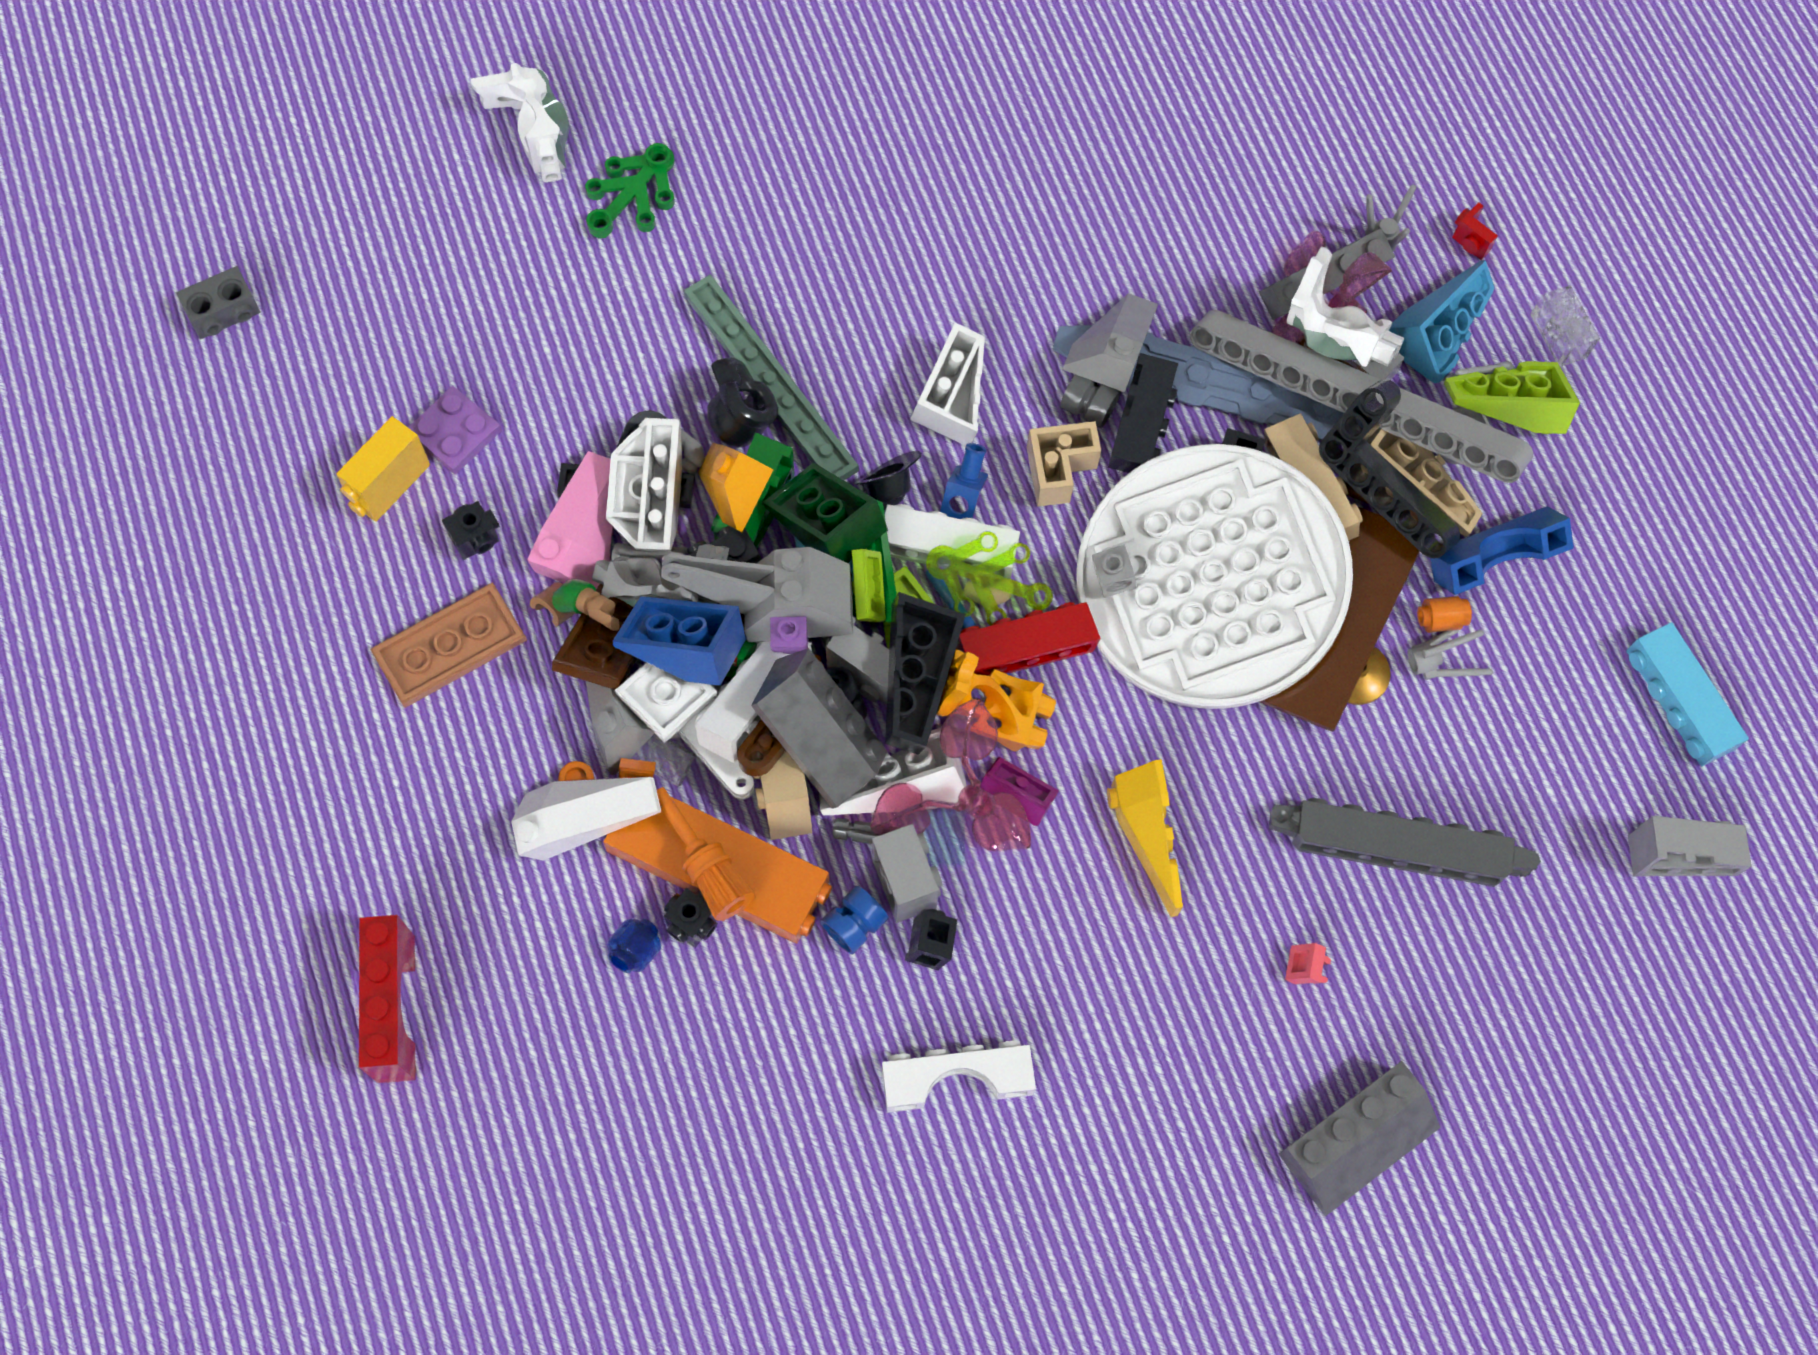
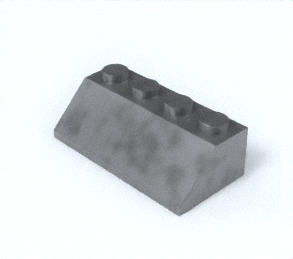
[751,648,887,809]
[1278,1061,1440,1216]

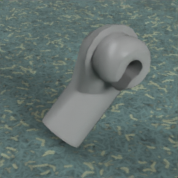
[681,429,704,474]

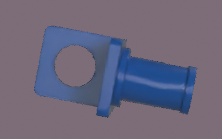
[940,443,988,519]

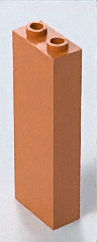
[603,789,832,944]

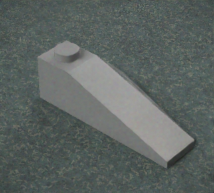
[1062,293,1158,392]
[586,674,655,775]

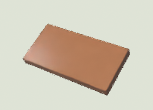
[370,582,527,708]

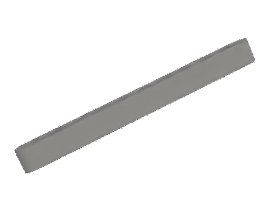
[1190,310,1533,483]

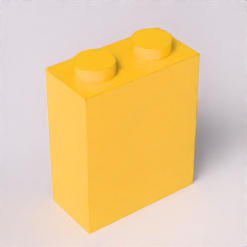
[336,416,430,522]

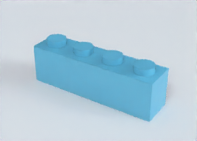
[1626,622,1749,767]

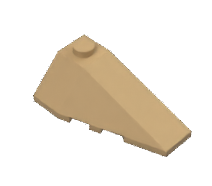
[1361,428,1483,537]

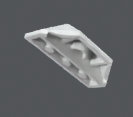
[606,418,682,551]

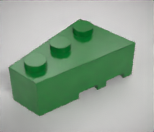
[711,433,795,550]

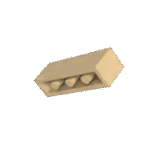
[1264,413,1363,541]

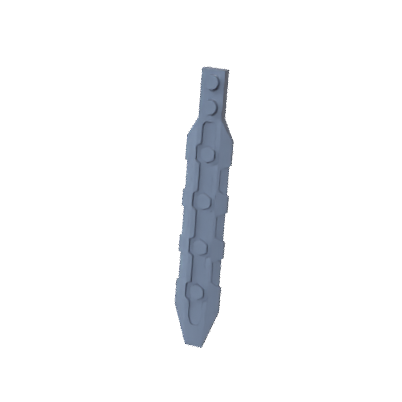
[1053,325,1433,453]

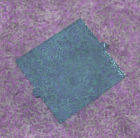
[906,804,965,867]

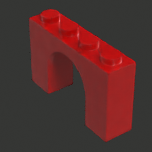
[359,915,416,1083]

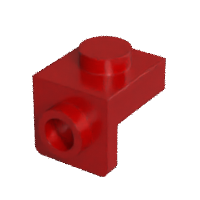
[1452,202,1498,260]

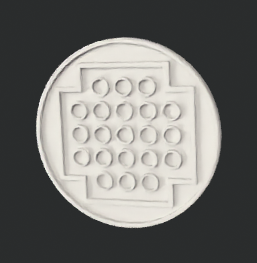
[1077,444,1353,709]

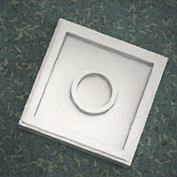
[615,662,717,743]

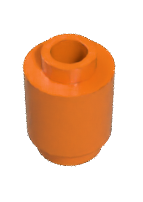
[1417,596,1472,633]

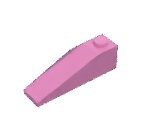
[527,451,614,589]

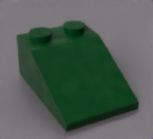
[763,462,888,563]

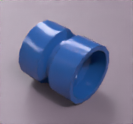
[820,886,889,955]

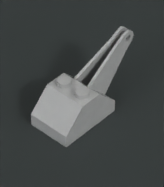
[661,547,853,642]

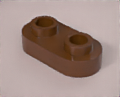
[737,719,786,776]

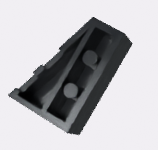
[1108,353,1178,473]

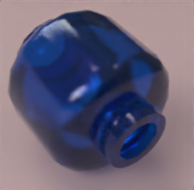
[607,918,661,973]

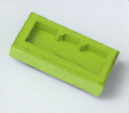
[852,549,886,622]

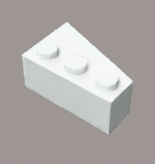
[910,323,985,446]

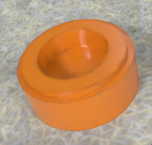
[558,761,595,781]

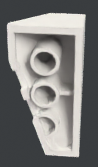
[819,725,968,816]
[511,777,661,861]

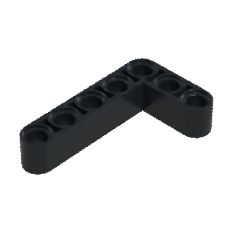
[1319,379,1460,559]

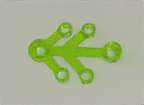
[926,531,1053,626]

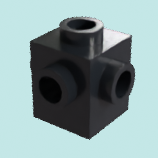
[442,501,500,560]
[664,888,718,948]

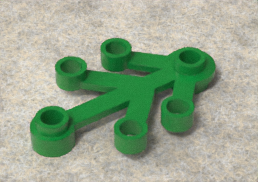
[585,143,675,238]

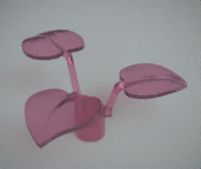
[1271,231,1392,344]
[870,699,1031,851]

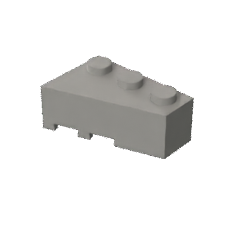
[1628,816,1752,877]

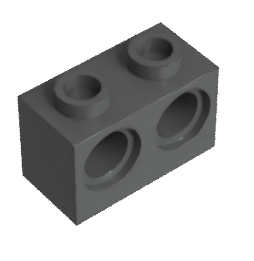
[176,266,261,339]

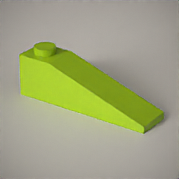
[1444,361,1580,434]

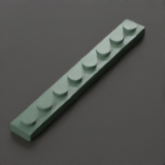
[683,274,859,480]

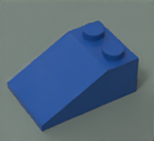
[613,596,746,685]

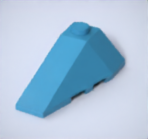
[1389,260,1495,383]

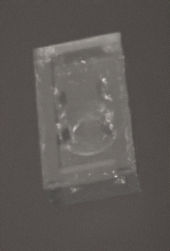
[631,734,696,787]

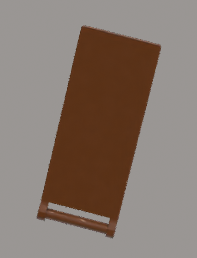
[1259,480,1420,732]

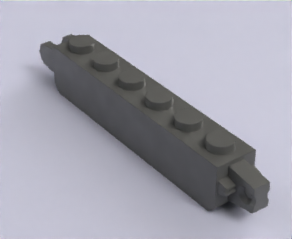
[1269,798,1541,887]

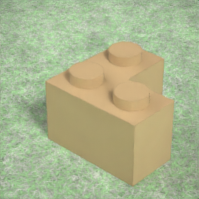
[1026,421,1101,507]

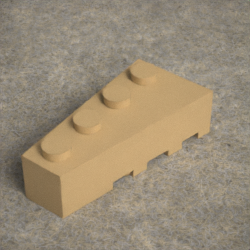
[751,734,813,840]

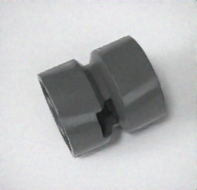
[1060,374,1121,429]

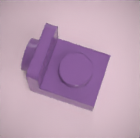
[770,616,808,654]

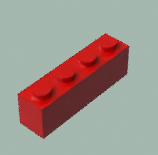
[955,602,1101,676]

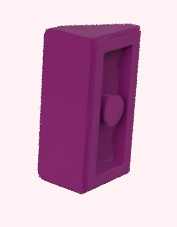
[978,756,1059,826]

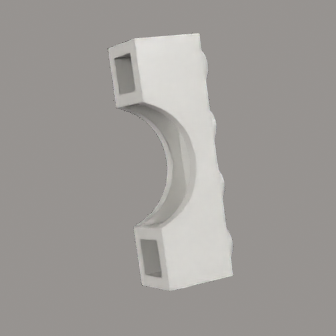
[882,1041,1036,1113]

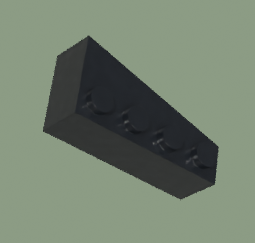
[885,592,966,755]

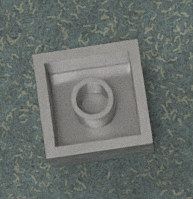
[871,824,943,923]

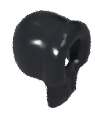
[707,358,779,448]

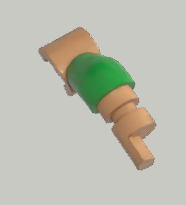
[530,578,620,631]

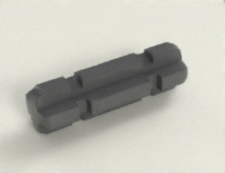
[832,818,900,844]

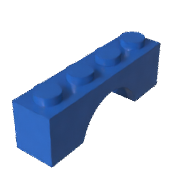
[1430,506,1574,595]

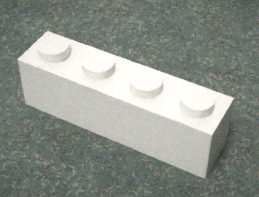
[885,504,1020,580]
[695,641,812,763]

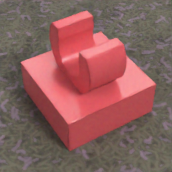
[1285,943,1331,984]

